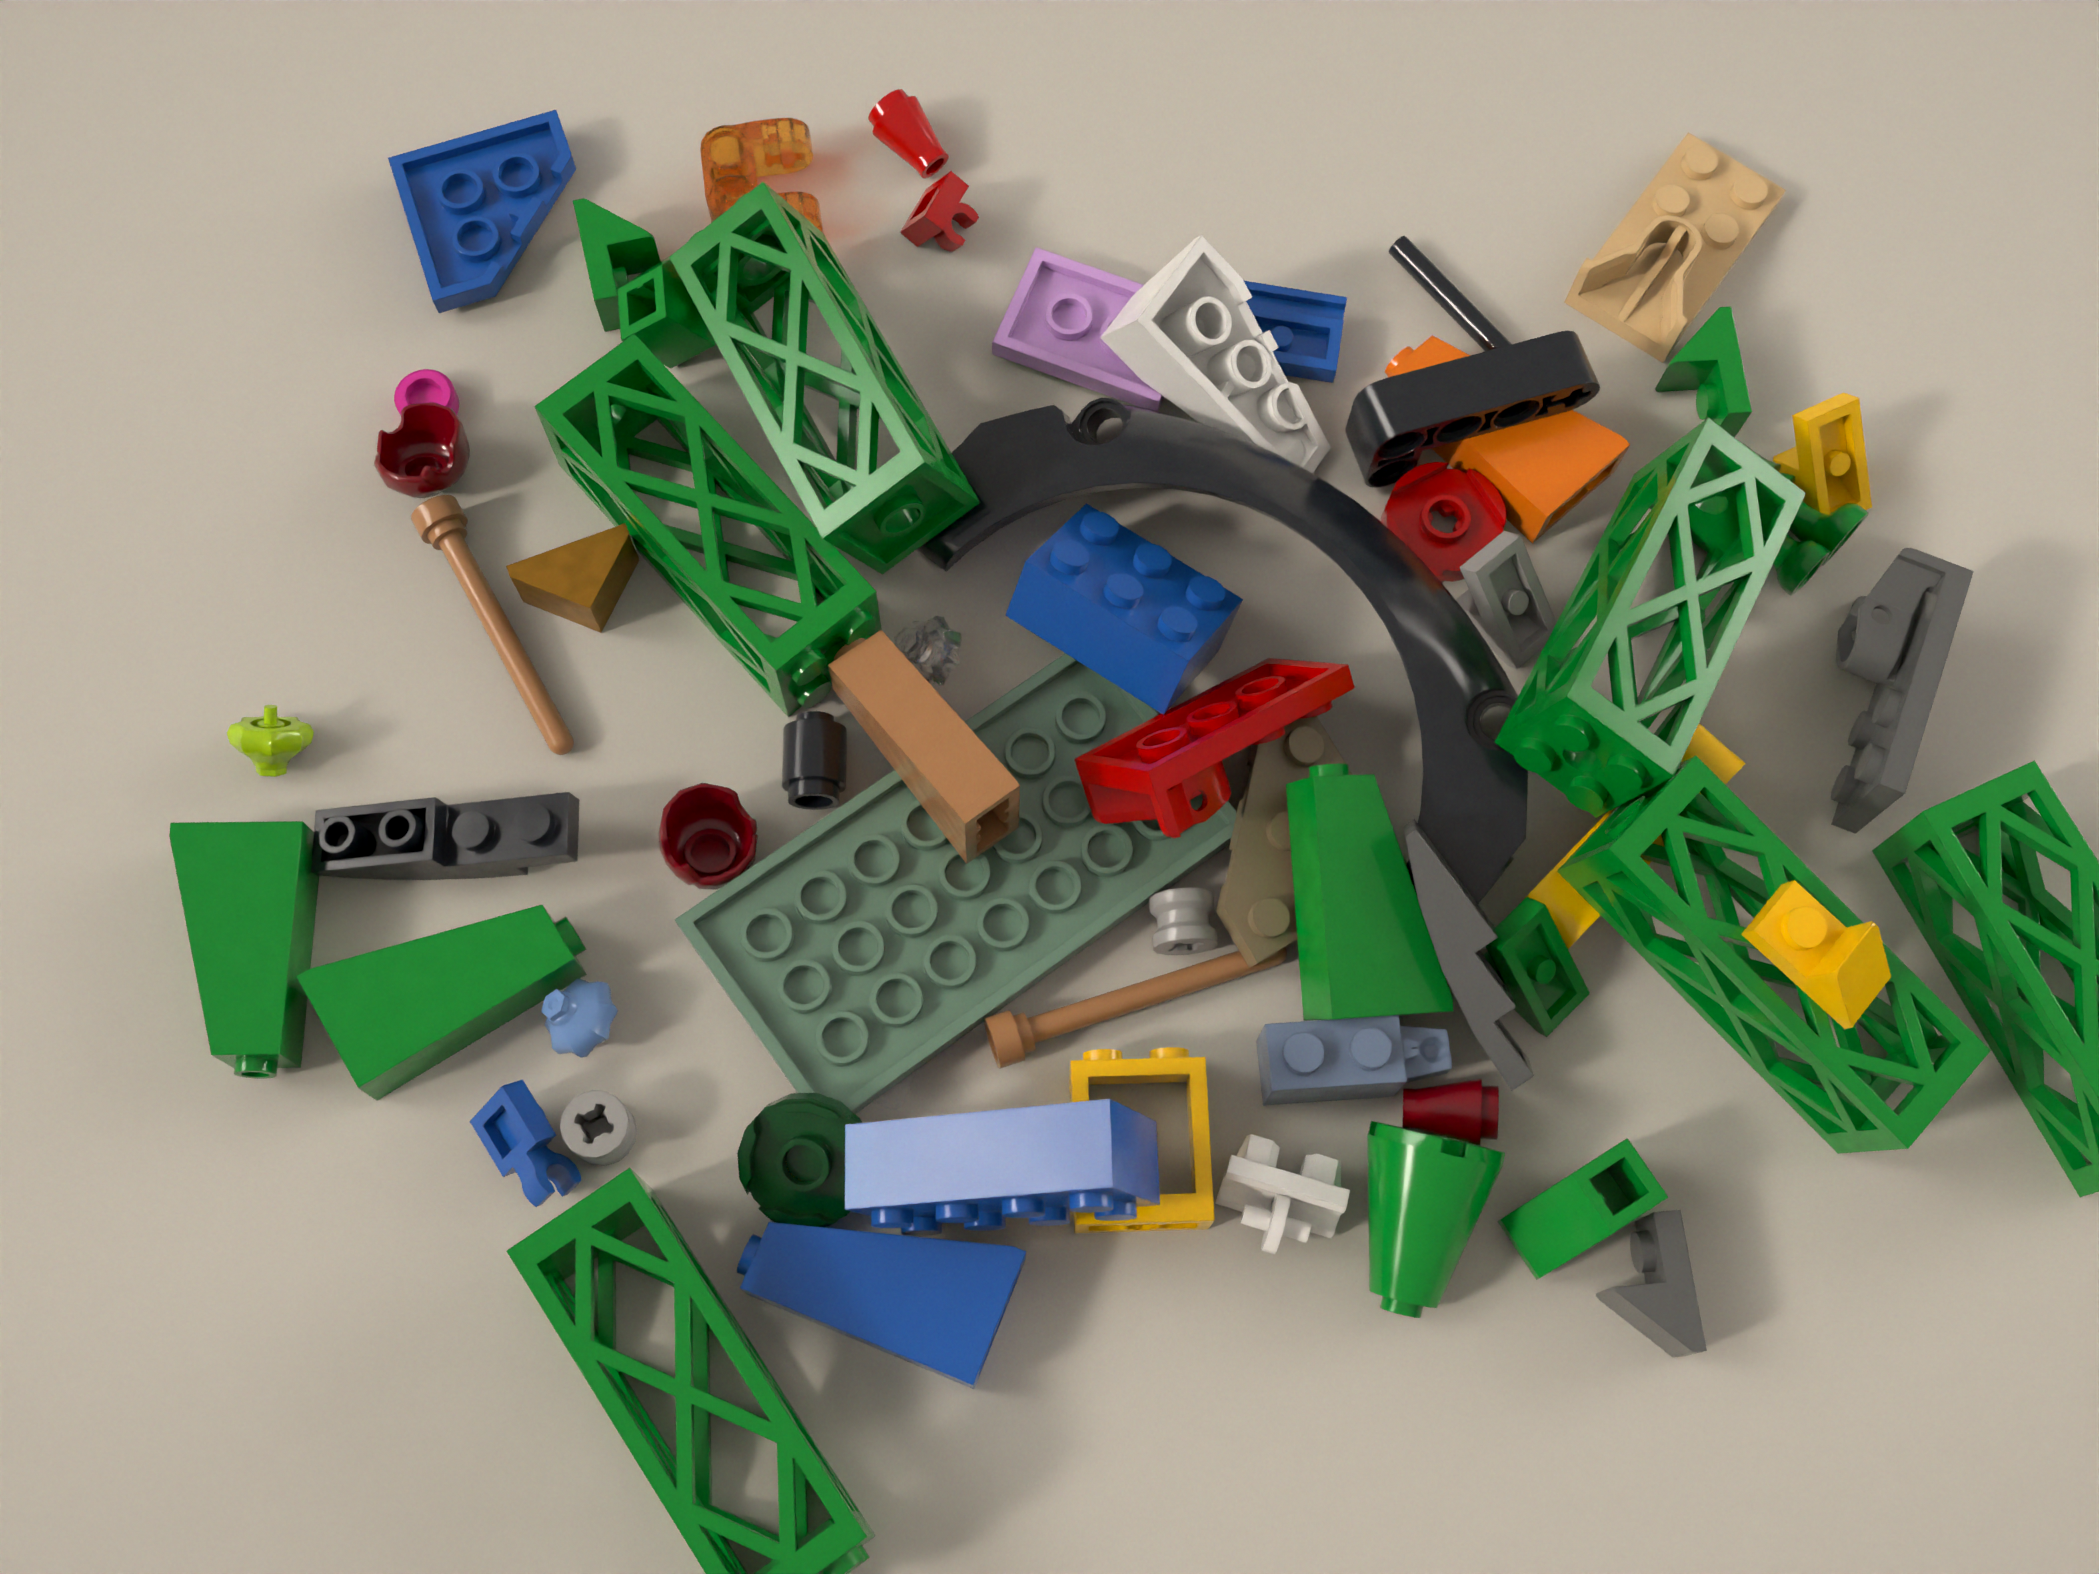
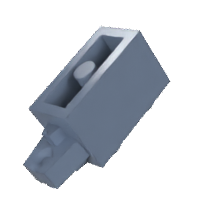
[1256,1015,1452,1106]

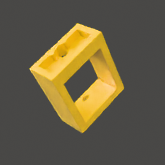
[1069,1047,1215,1233]

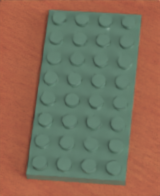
[675,653,1237,1114]

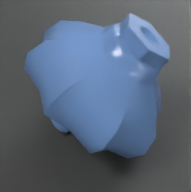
[541,979,618,1058]

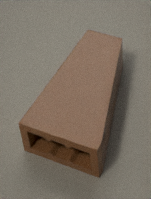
[828,630,1020,864]

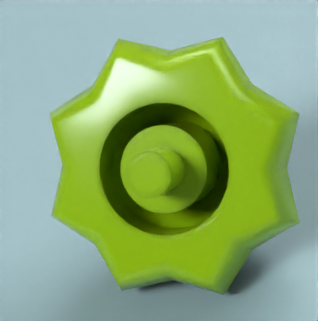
[227,705,314,777]

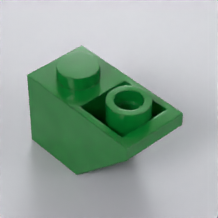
[617,256,715,369]
[1497,1138,1668,1280]

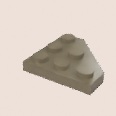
[1216,716,1407,968]

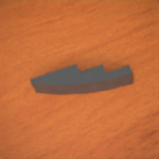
[1404,819,1534,1091]

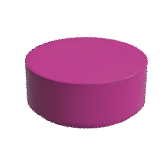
[394,369,460,416]

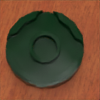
[737,1093,862,1227]

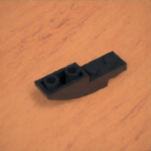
[311,792,580,880]

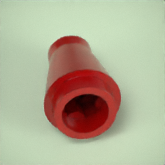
[868,89,949,179]

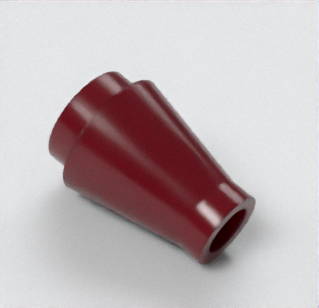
[1402,1079,1499,1146]

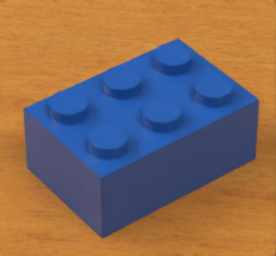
[1005,503,1243,715]

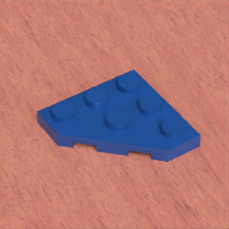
[388,110,576,313]

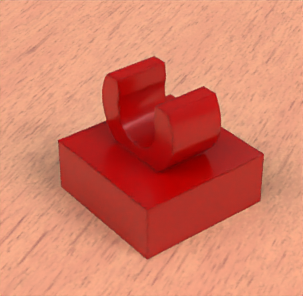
[900,171,979,252]

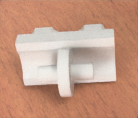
[1215,1134,1350,1255]

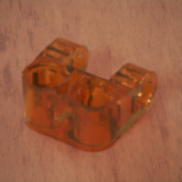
[700,118,823,232]

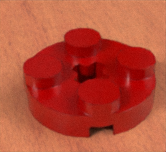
[1381,462,1506,583]

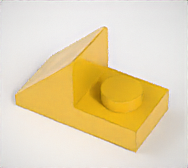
[1773,392,1872,514]
[1741,880,1891,1029]

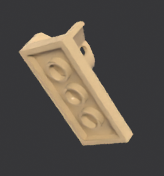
[1564,132,1786,363]

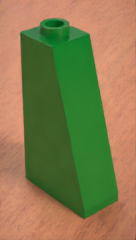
[1286,763,1454,1021]
[169,821,319,1079]
[296,904,587,1101]

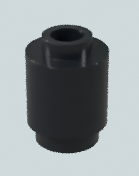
[782,711,847,810]

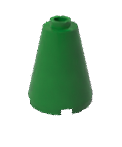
[1367,1121,1505,1318]

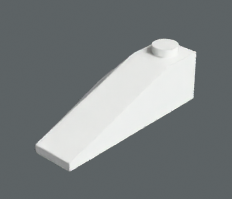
[1100,235,1331,473]

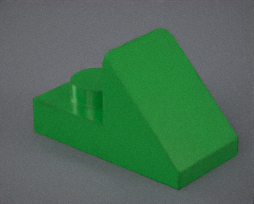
[573,198,661,332]
[1655,306,1752,438]
[1484,897,1590,1037]

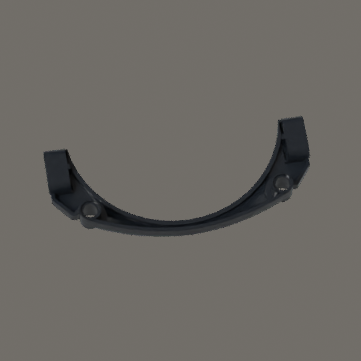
[917,398,1528,904]

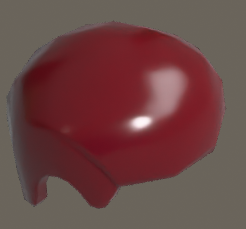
[374,402,470,498]
[658,783,758,890]

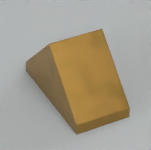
[506,523,639,633]

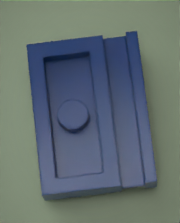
[1244,281,1347,383]

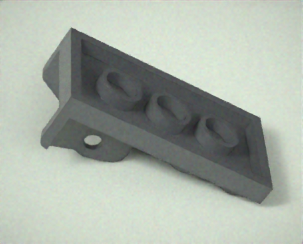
[1831,548,1974,834]

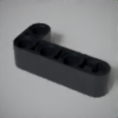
[1345,330,1600,488]

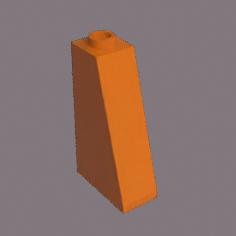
[1385,335,1630,544]

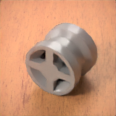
[1149,887,1218,955]
[560,1090,637,1166]

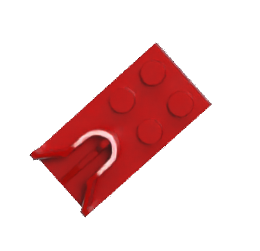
[1074,658,1355,838]

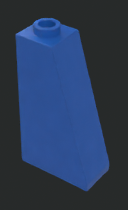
[737,1222,1026,1389]

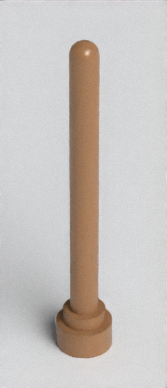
[411,495,574,755]
[984,947,1287,1069]

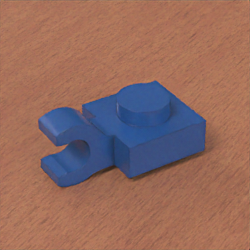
[470,1079,581,1207]

